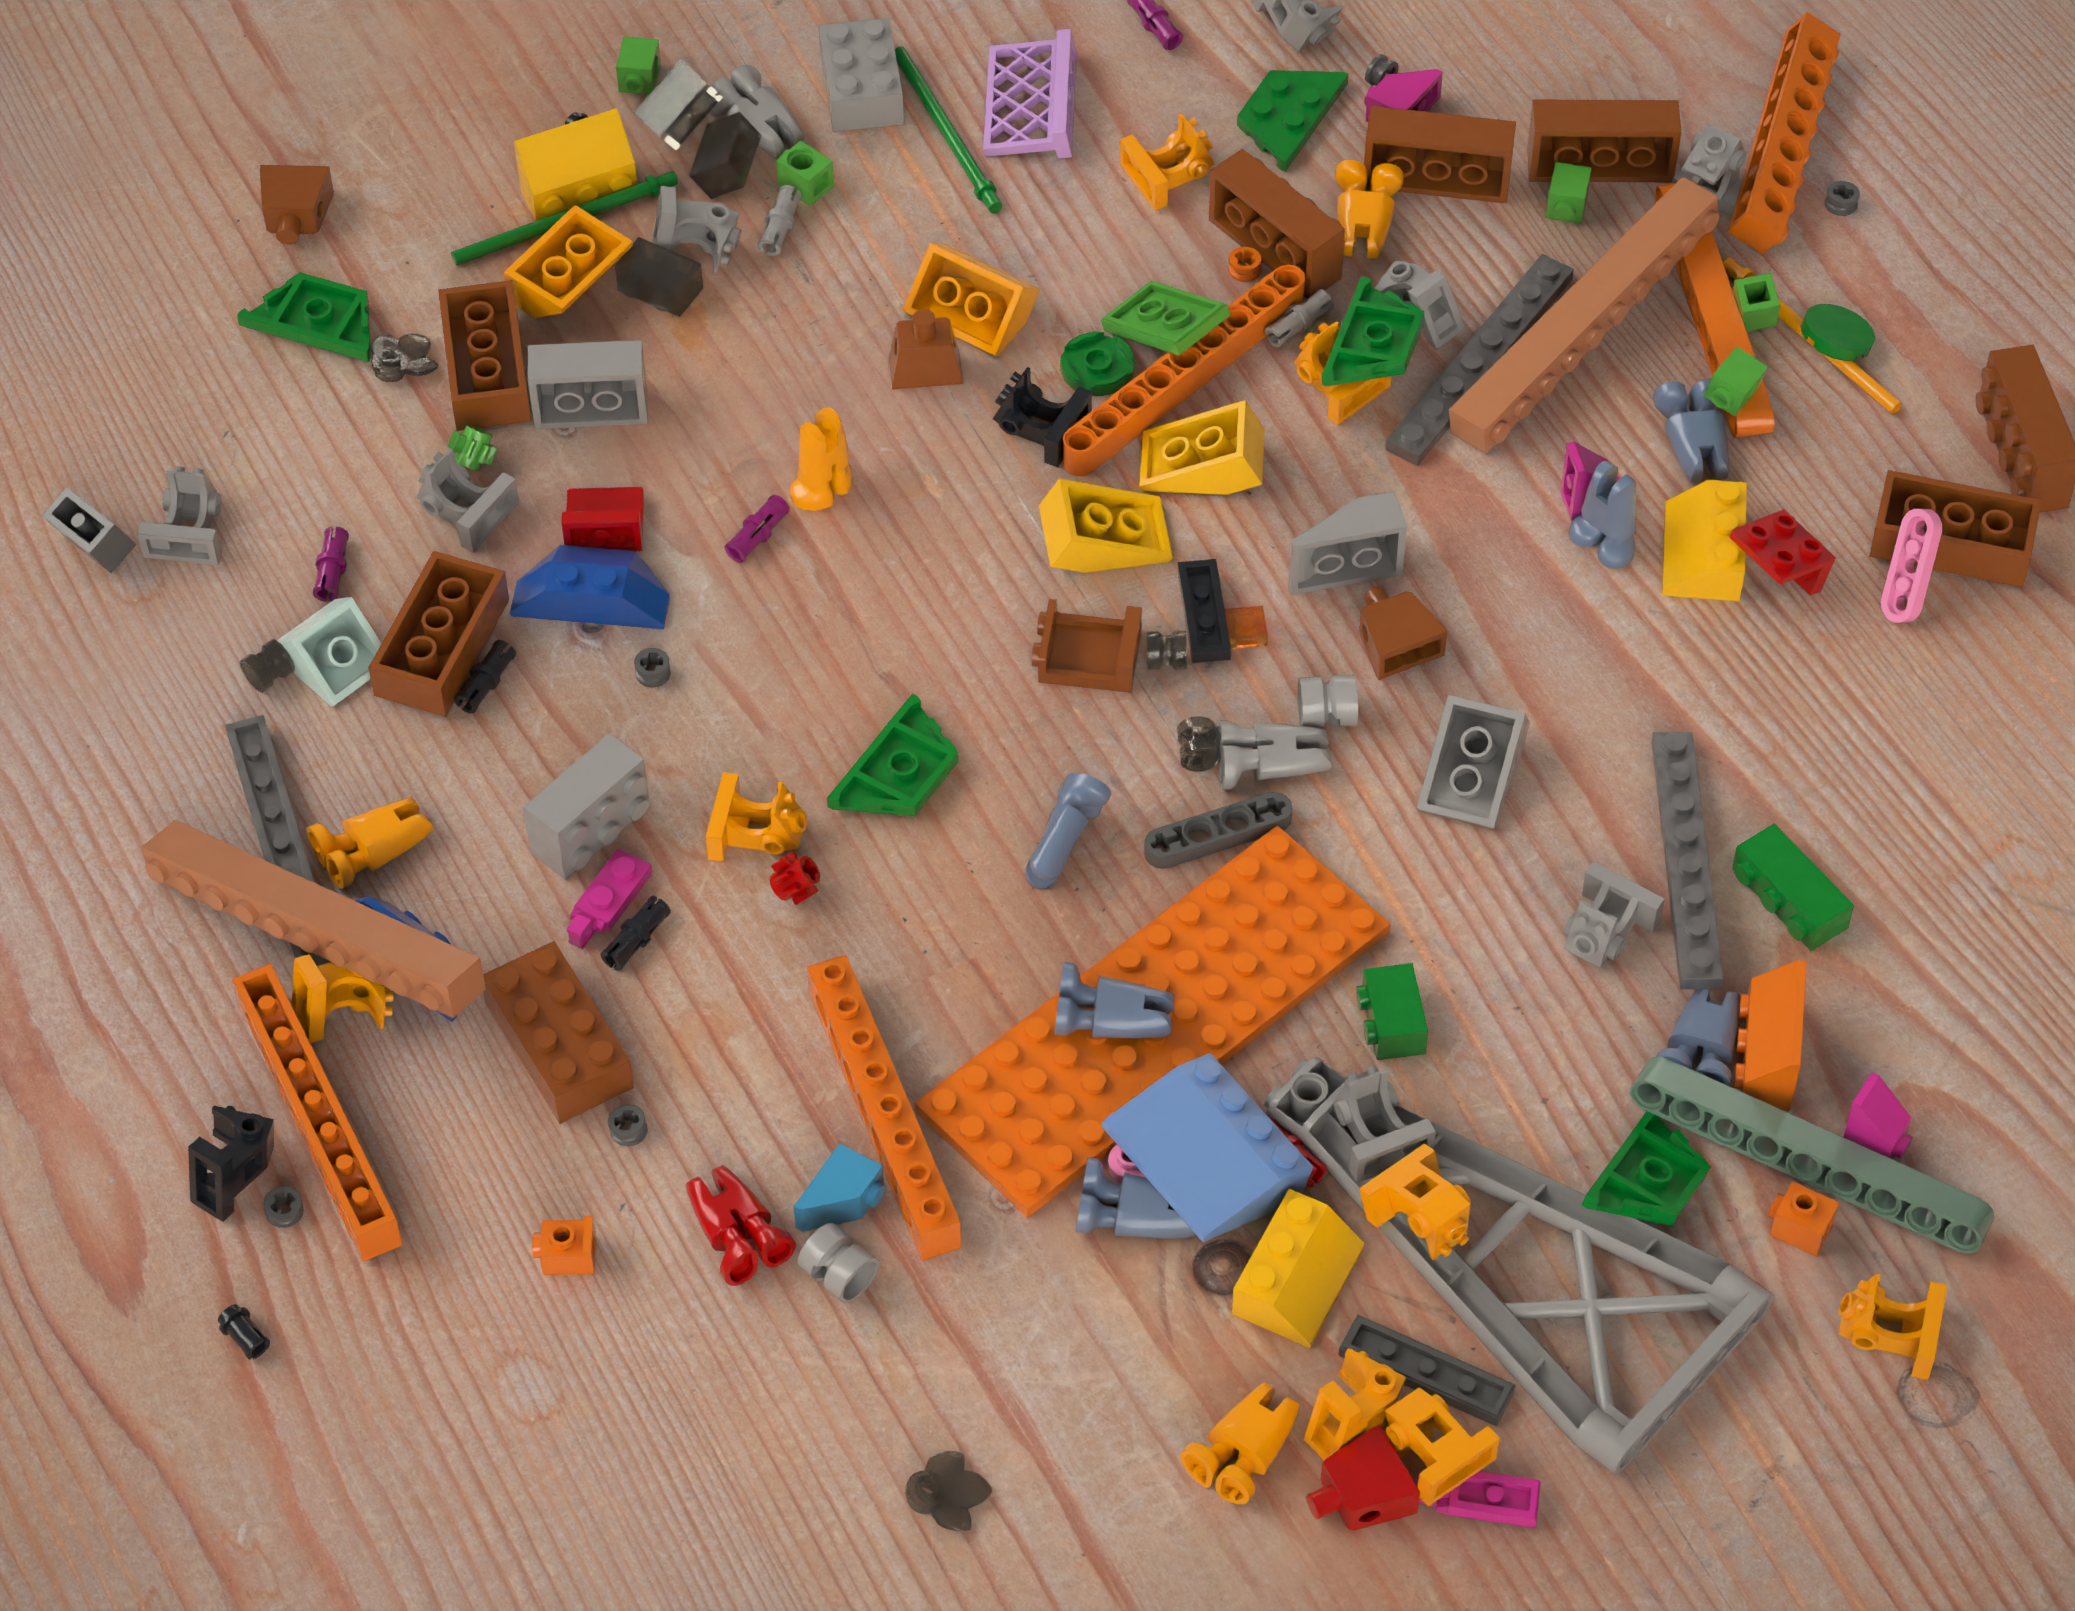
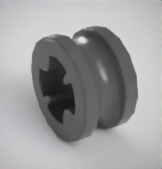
[1365,54,1399,86]
[1825,181,1860,216]
[634,648,671,688]
[608,1104,648,1147]
[264,1186,304,1228]

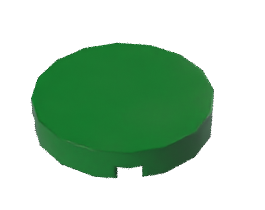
[1800,304,1876,361]
[1060,331,1135,396]

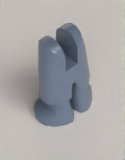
[1653,378,1729,482]
[1569,461,1636,569]
[1025,773,1111,889]
[1054,962,1175,1038]
[1656,989,1740,1086]
[1076,1157,1195,1239]

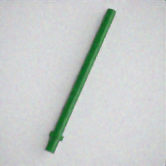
[895,46,1002,213]
[451,171,678,266]

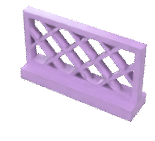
[983,29,1077,159]

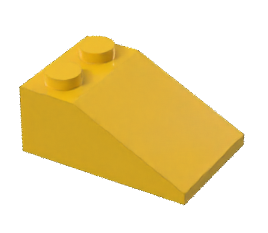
[1139,400,1265,495]
[1039,478,1173,573]

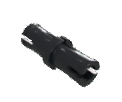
[454,640,516,713]
[600,896,671,971]

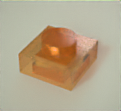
[1225,606,1268,649]

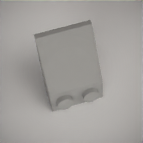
[1288,491,1407,595]
[1417,695,1530,830]

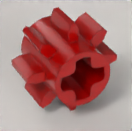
[770,851,820,905]

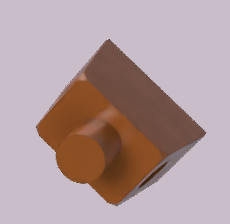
[260,165,334,245]
[889,309,963,390]
[1359,586,1447,680]

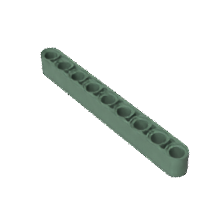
[1630,1057,1994,1253]

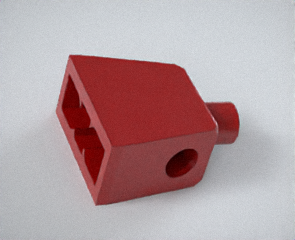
[1306,1424,1420,1531]

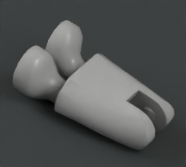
[703,65,804,158]
[1215,720,1331,790]

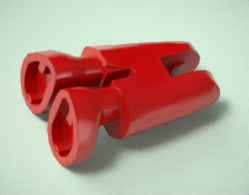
[686,1165,796,1286]

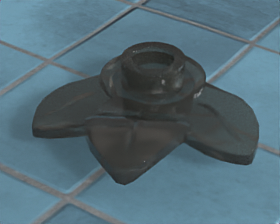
[371,333,438,382]
[905,1451,992,1531]

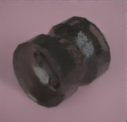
[1146,630,1187,670]
[239,639,295,693]
[1177,716,1220,772]

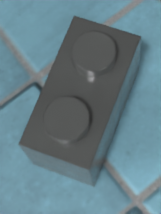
[42,487,136,573]

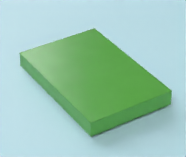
[1101,281,1230,356]

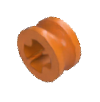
[1228,247,1262,282]

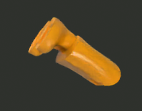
[1335,160,1404,259]
[790,407,853,511]
[306,797,433,889]
[1180,1382,1300,1505]

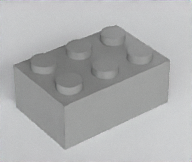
[818,18,904,132]
[528,340,648,429]
[523,733,650,880]

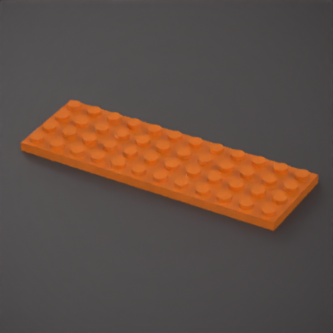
[915,825,1391,1218]

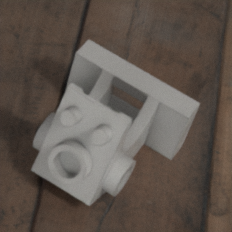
[1251,0,1343,52]
[1672,124,1747,216]
[652,186,742,273]
[1375,261,1465,350]
[417,448,519,553]
[137,466,222,565]
[1563,861,1665,968]
[1334,1065,1436,1183]

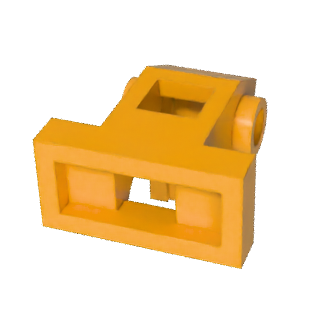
[1120,113,1215,211]
[1294,321,1392,425]
[705,772,807,862]
[292,954,393,1044]
[1359,1144,1471,1260]
[1838,1273,1948,1380]
[1303,1348,1406,1460]
[1385,1387,1500,1507]

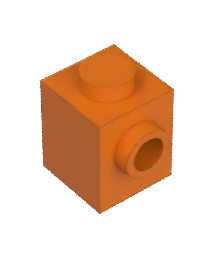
[1768,1181,1840,1257]

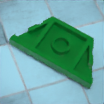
[1237,70,1348,172]
[237,272,371,362]
[1322,276,1425,386]
[827,693,959,816]
[1582,1111,1711,1226]

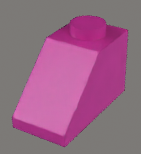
[1364,69,1443,122]
[1560,442,1620,521]
[1843,1072,1913,1159]

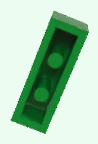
[1732,823,1854,951]

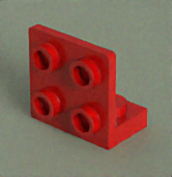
[561,487,644,551]
[1729,509,1836,596]

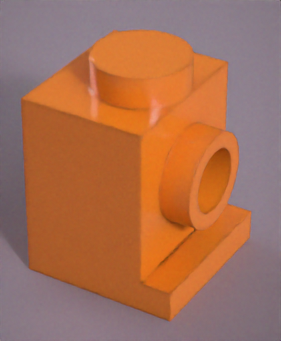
[532,1216,597,1275]

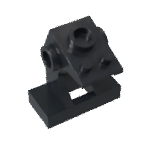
[993,367,1092,468]
[188,1105,274,1222]

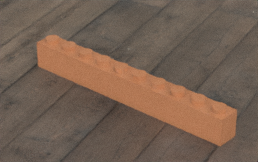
[1449,177,1719,454]
[142,820,486,1018]

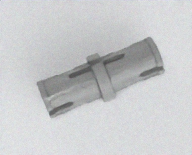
[758,185,802,256]
[1264,289,1334,348]

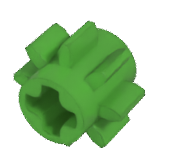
[447,425,498,471]

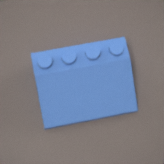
[1101,1053,1313,1242]

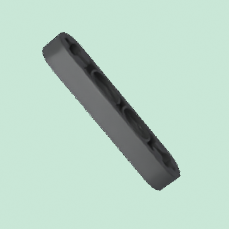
[1144,792,1292,869]

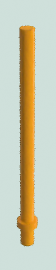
[1723,257,1903,415]

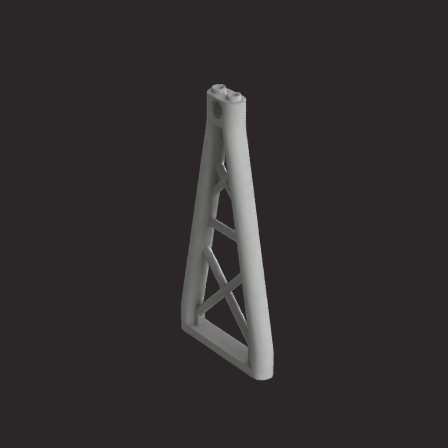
[1264,1057,1774,1475]

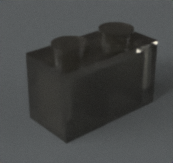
[634,59,723,150]
[689,112,761,199]
[615,237,703,317]

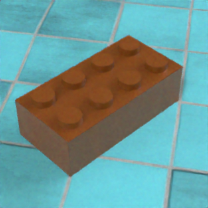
[1527,99,1681,183]
[1364,106,1516,204]
[1209,148,1345,298]
[438,280,532,431]
[1975,344,2075,513]
[1869,470,2042,588]
[368,551,509,717]
[483,941,634,1124]

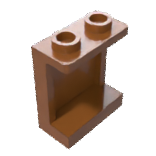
[1032,599,1142,693]

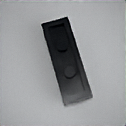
[1177,559,1231,663]

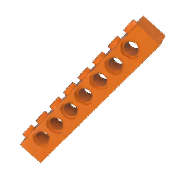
[1727,12,1841,254]
[807,954,961,1261]
[232,963,402,1262]

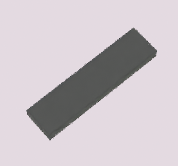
[1338,1314,1516,1427]

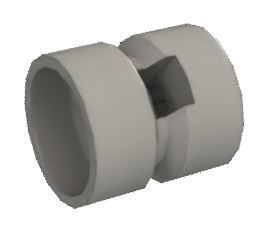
[1297,674,1358,728]
[797,1223,879,1304]

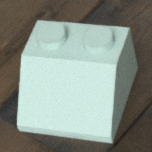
[274,597,382,706]

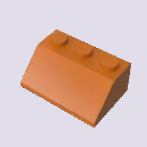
[1733,960,1807,1111]

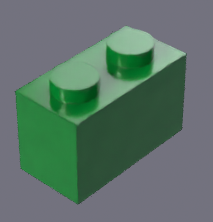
[1356,963,1428,1060]

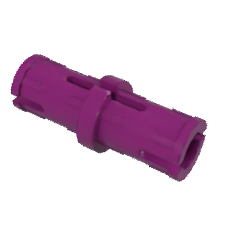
[1127,0,1183,50]
[724,494,790,563]
[313,526,349,602]

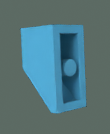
[794,1143,886,1232]

